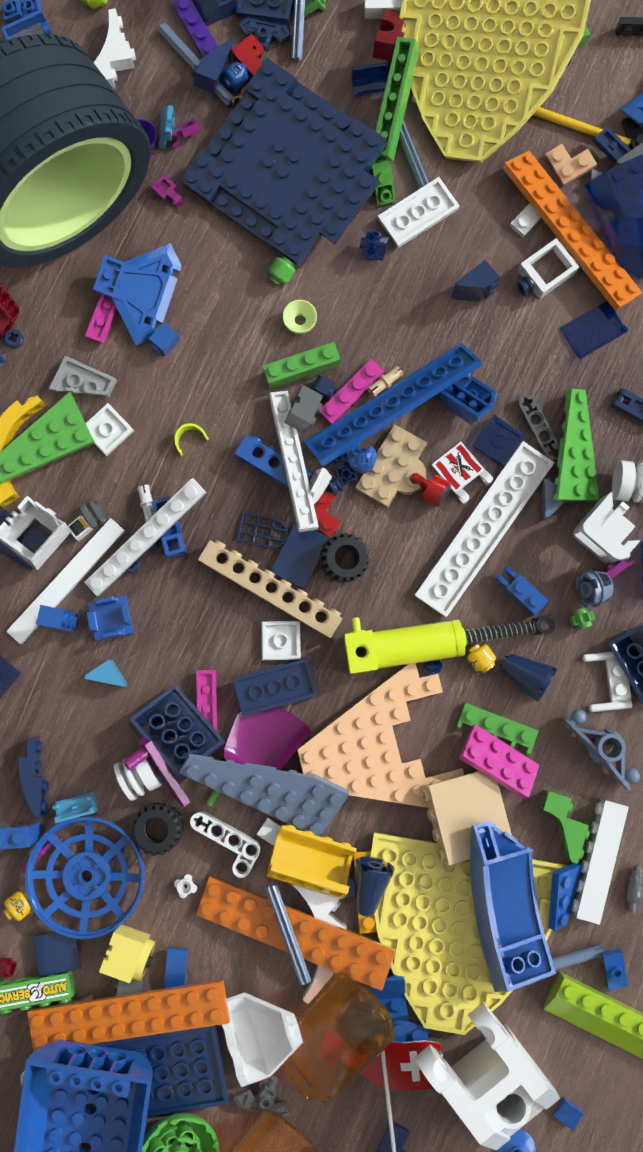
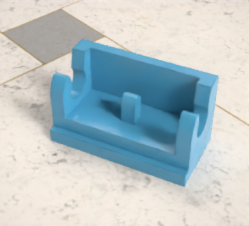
[52,792,98,823]

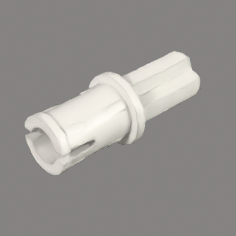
[137,485,155,522]

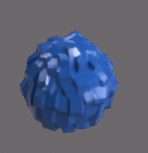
[347,444,377,474]

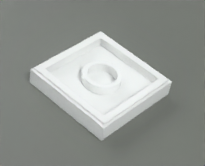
[86,403,134,456]
[262,621,301,660]

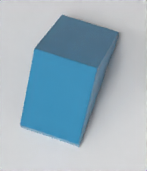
[85,660,127,687]

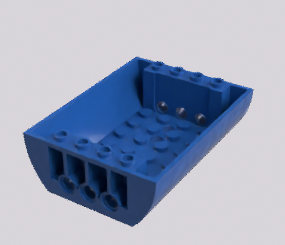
[14,1040,153,1152]

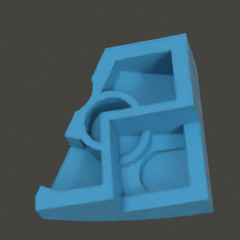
[158,105,175,149]

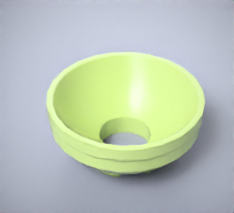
[283,300,317,334]

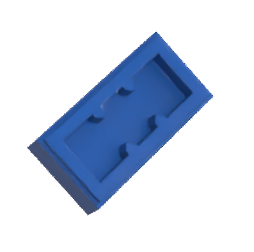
[601,948,628,991]

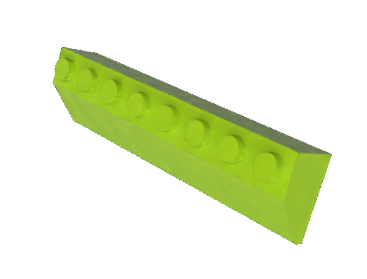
[543,971,643,1059]

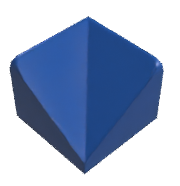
[553,1097,584,1131]

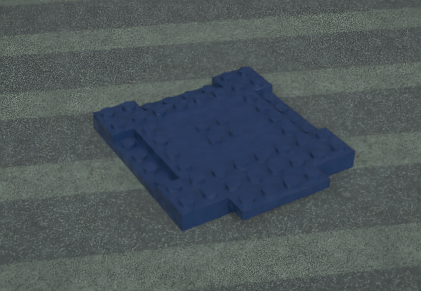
[180,58,387,267]

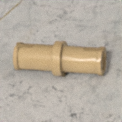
[367,366,403,397]

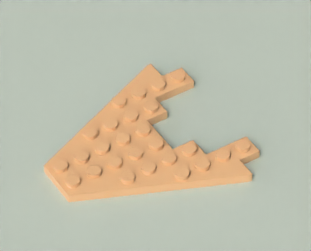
[297,663,464,808]

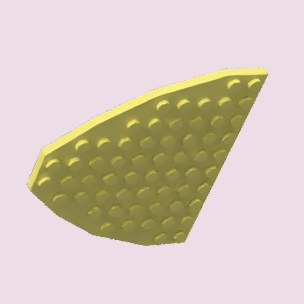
[399,0,591,163]
[370,832,567,1035]

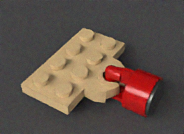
[355,425,452,508]

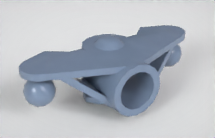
[563,709,640,792]

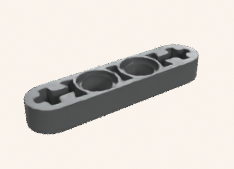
[517,394,560,462]

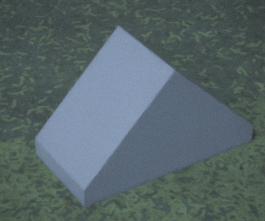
[541,479,565,520]

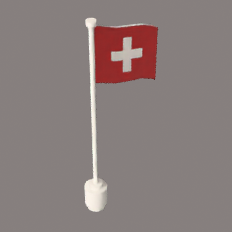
[377,1035,441,1152]

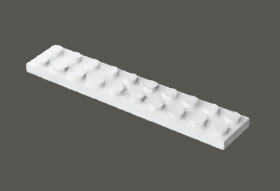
[414,441,554,618]

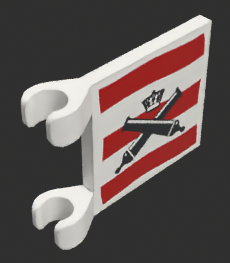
[432,442,493,504]

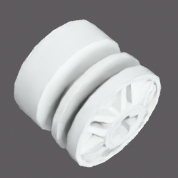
[612,460,643,503]
[114,758,163,801]

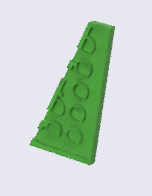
[0,392,95,484]

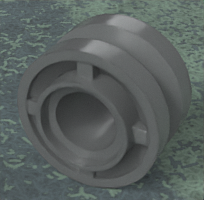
[79,497,107,528]

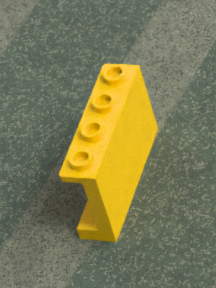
[266,825,356,900]

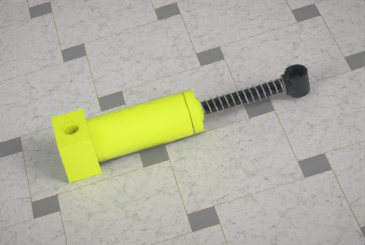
[344,615,556,674]

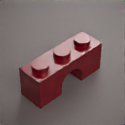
[372,9,406,62]

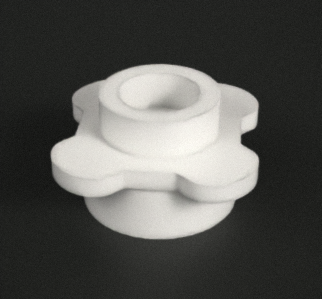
[174,874,197,898]

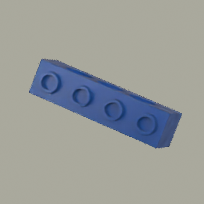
[234,434,312,489]

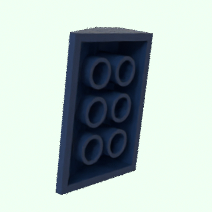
[129,684,225,784]

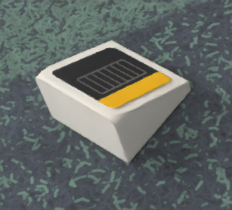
[68,515,93,541]

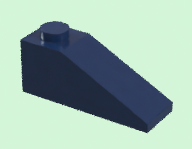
[192,39,234,94]

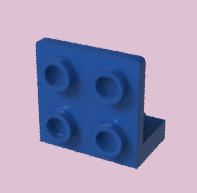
[364,975,408,1024]

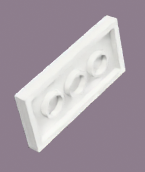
[378,177,460,248]

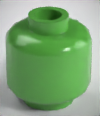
[268,256,296,285]

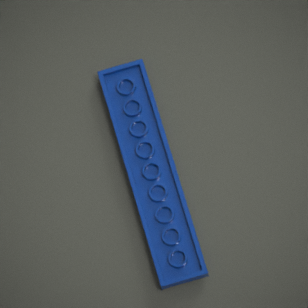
[304,343,482,467]

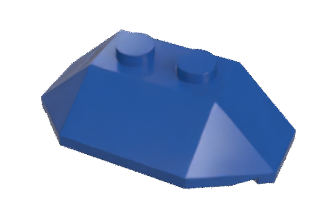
[436,376,497,425]

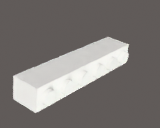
[571,799,629,925]

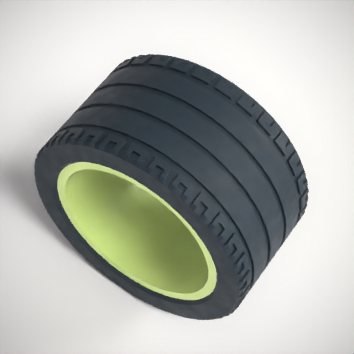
[0,34,151,267]

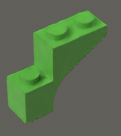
[540,790,590,864]

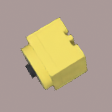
[99,925,155,983]

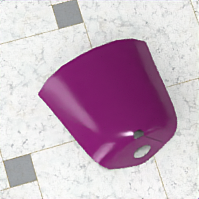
[224,706,311,770]

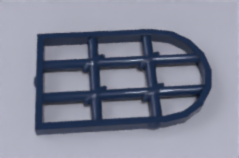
[236,511,288,548]

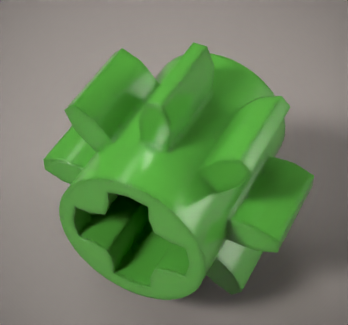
[569,607,595,630]

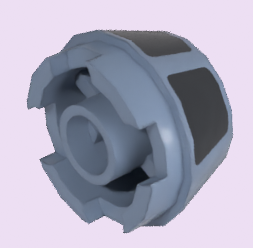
[575,569,613,607]

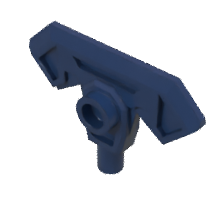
[238,16,292,58]

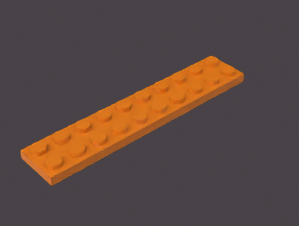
[502,151,642,311]
[196,876,396,991]
[27,980,230,1052]

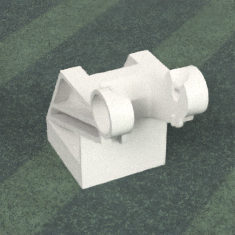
[415,1002,560,1150]

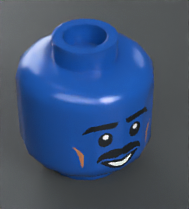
[222,62,250,92]

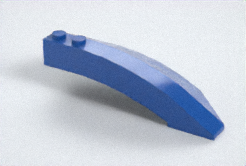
[470,821,556,992]

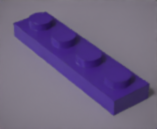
[172,0,218,58]

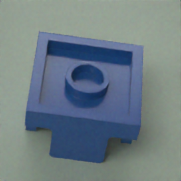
[87,596,134,642]

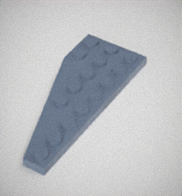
[179,754,349,837]

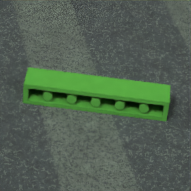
[376,37,420,161]

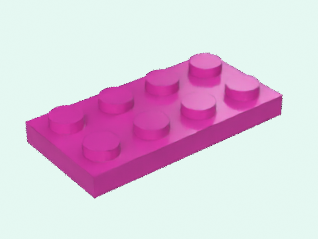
[459,724,540,800]

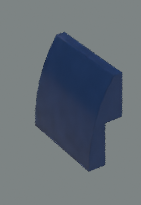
[33,927,81,977]

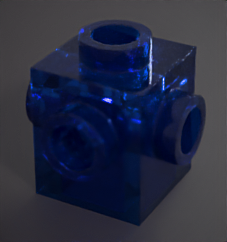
[359,231,389,261]

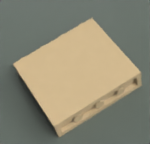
[422,771,512,865]

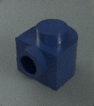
[311,375,336,400]

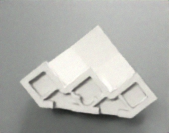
[222,992,303,1087]

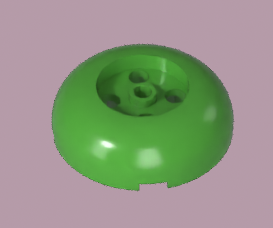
[142,1113,219,1152]

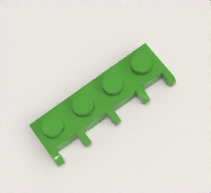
[456,703,539,756]

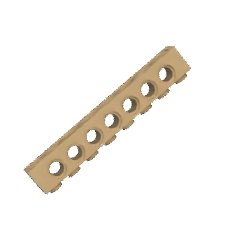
[198,540,343,639]

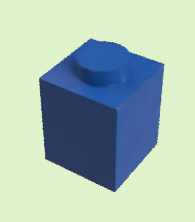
[149,322,180,356]

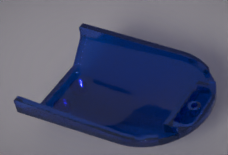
[584,154,643,278]

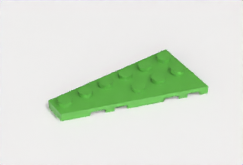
[553,389,599,502]

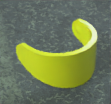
[175,423,209,456]

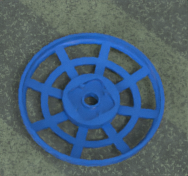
[25,816,145,939]

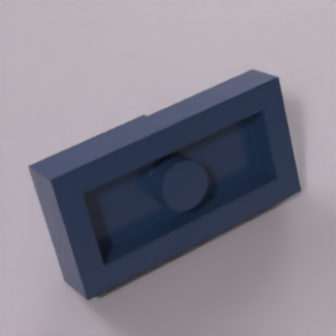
[592,126,631,165]

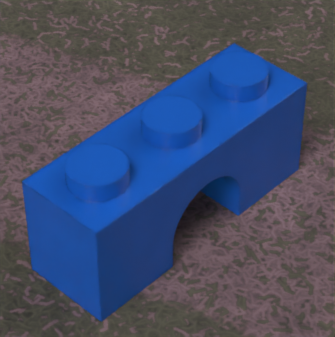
[151,496,188,559]
[36,605,79,632]

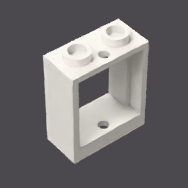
[518,238,579,299]

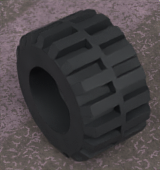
[319,533,370,583]
[131,803,184,856]

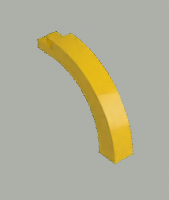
[0,395,46,508]

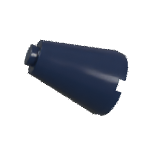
[500,654,557,702]
[355,856,395,917]

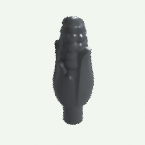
[626,864,643,913]

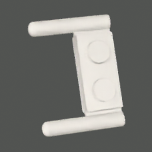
[582,652,632,712]

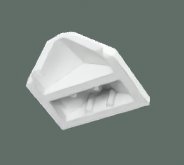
[309,468,332,504]

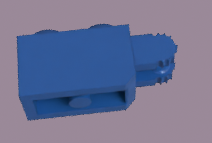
[495,566,548,617]

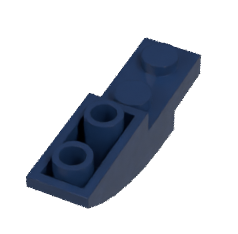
[19,737,49,818]

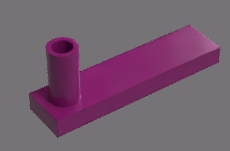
[123,737,190,807]

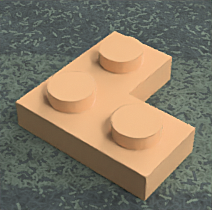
[546,144,597,187]

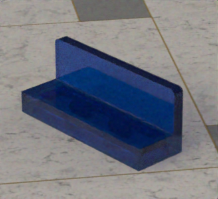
[351,61,391,96]

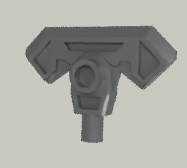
[233,1075,290,1121]

